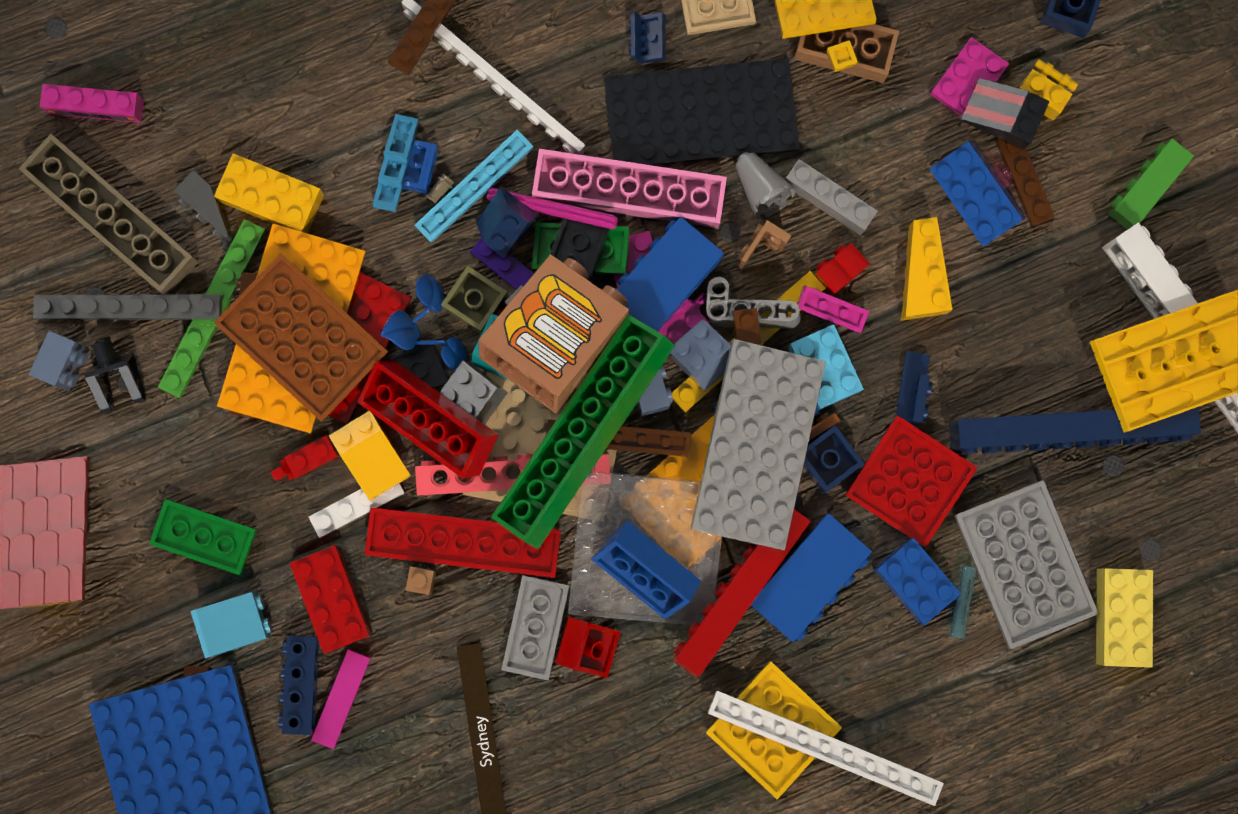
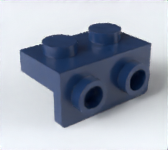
[628,12,666,64]

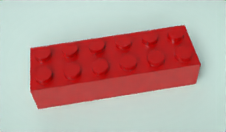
[358,360,499,479]

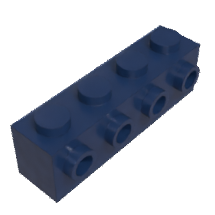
[278,635,320,735]

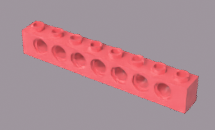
[415,453,611,495]

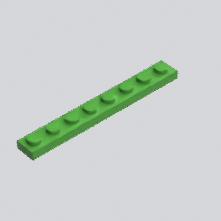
[158,219,267,399]

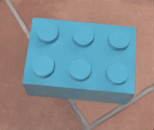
[788,325,864,410]

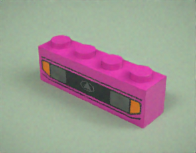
[40,84,144,123]

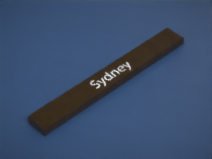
[457,643,507,814]

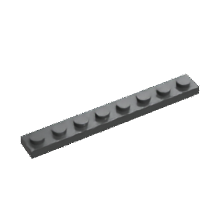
[33,294,223,320]

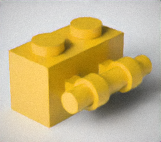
[1019,59,1078,120]

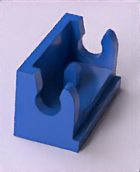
[402,140,439,194]

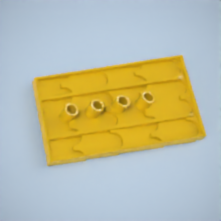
[1090,290,1238,433]

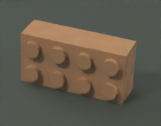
[794,24,899,83]

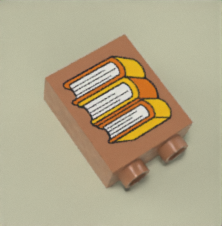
[479,255,629,414]

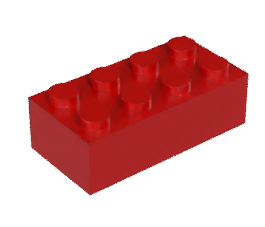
[289,545,373,654]

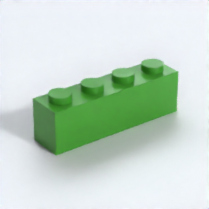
[1108,138,1194,229]

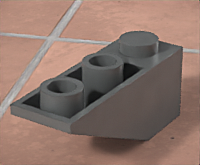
[174,170,233,242]

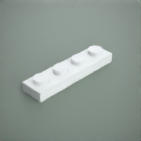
[309,483,405,538]

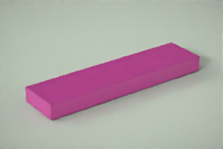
[311,649,371,749]

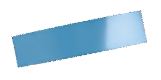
[373,114,418,212]

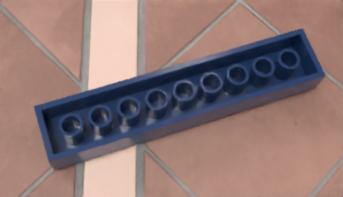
[949,407,1201,456]

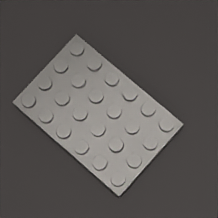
[954,480,1099,649]

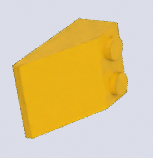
[329,411,411,501]

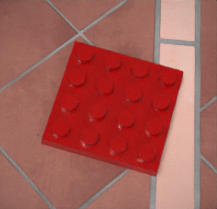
[845,415,978,548]

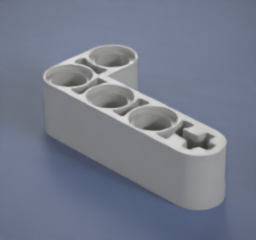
[706,277,801,329]

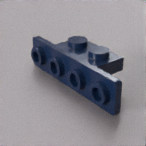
[895,351,933,428]

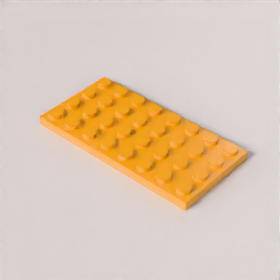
[217,224,366,434]

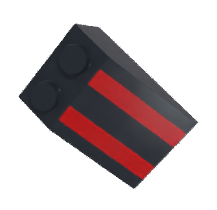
[960,78,1050,150]

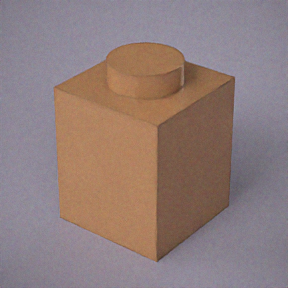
[405,566,437,595]

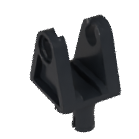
[84,336,146,414]

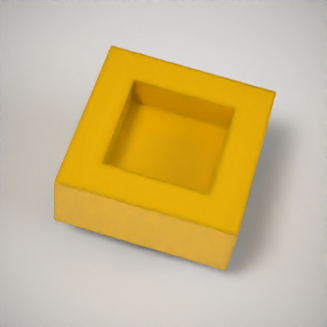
[826,40,858,72]

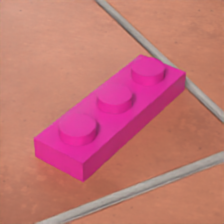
[797,286,869,333]

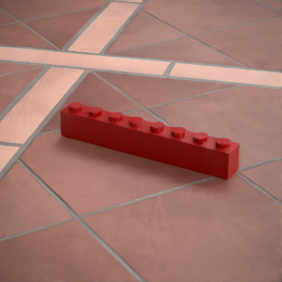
[672,509,811,678]

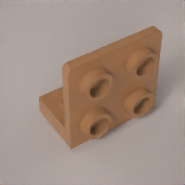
[737,220,792,270]

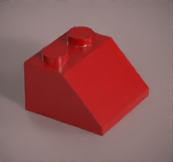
[555,617,621,678]

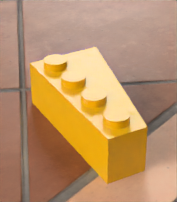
[901,217,952,321]

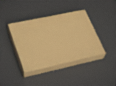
[681,0,756,35]

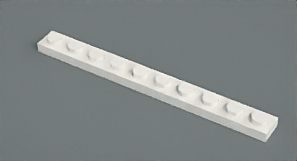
[401,0,585,155]
[708,690,944,806]

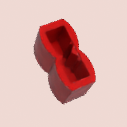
[815,243,870,296]

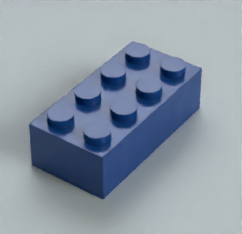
[929,141,1026,246]

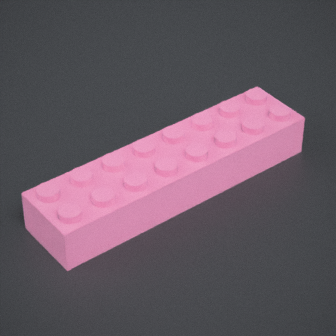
[532,149,727,229]

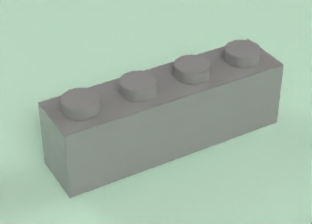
[785,159,878,236]

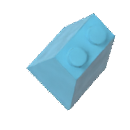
[191,592,272,658]

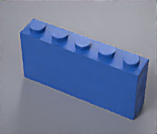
[617,217,724,332]
[750,513,872,642]

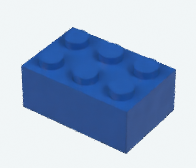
[873,538,961,625]

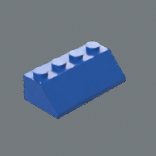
[591,521,701,619]

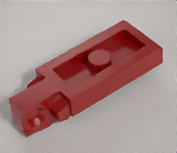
[271,435,338,481]

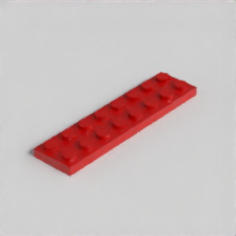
[364,508,561,578]

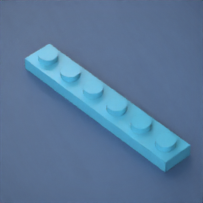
[415,130,534,244]

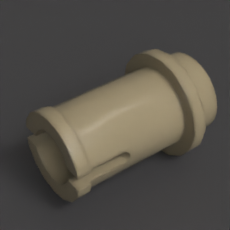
[426,174,454,204]

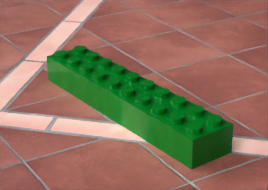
[491,314,675,549]

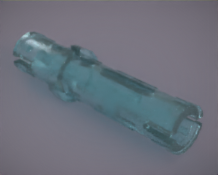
[950,565,977,639]

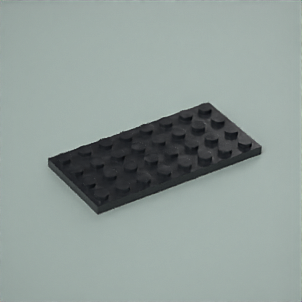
[604,58,800,166]

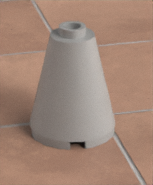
[736,152,795,219]

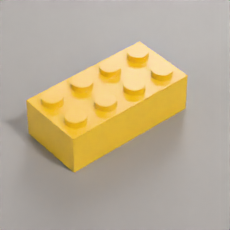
[214,153,324,234]

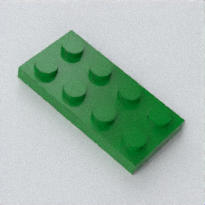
[532,222,630,275]
[149,499,257,575]

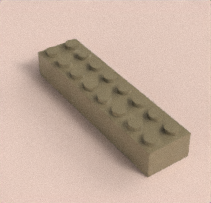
[19,134,199,295]

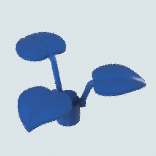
[381,273,468,372]

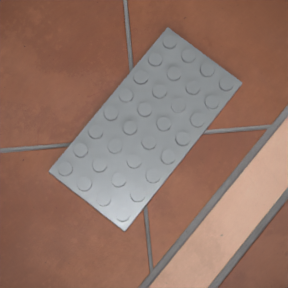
[690,339,826,550]

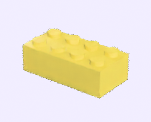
[1096,569,1153,667]

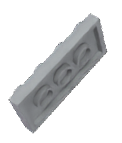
[501,575,569,680]

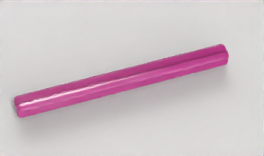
[487,188,618,229]

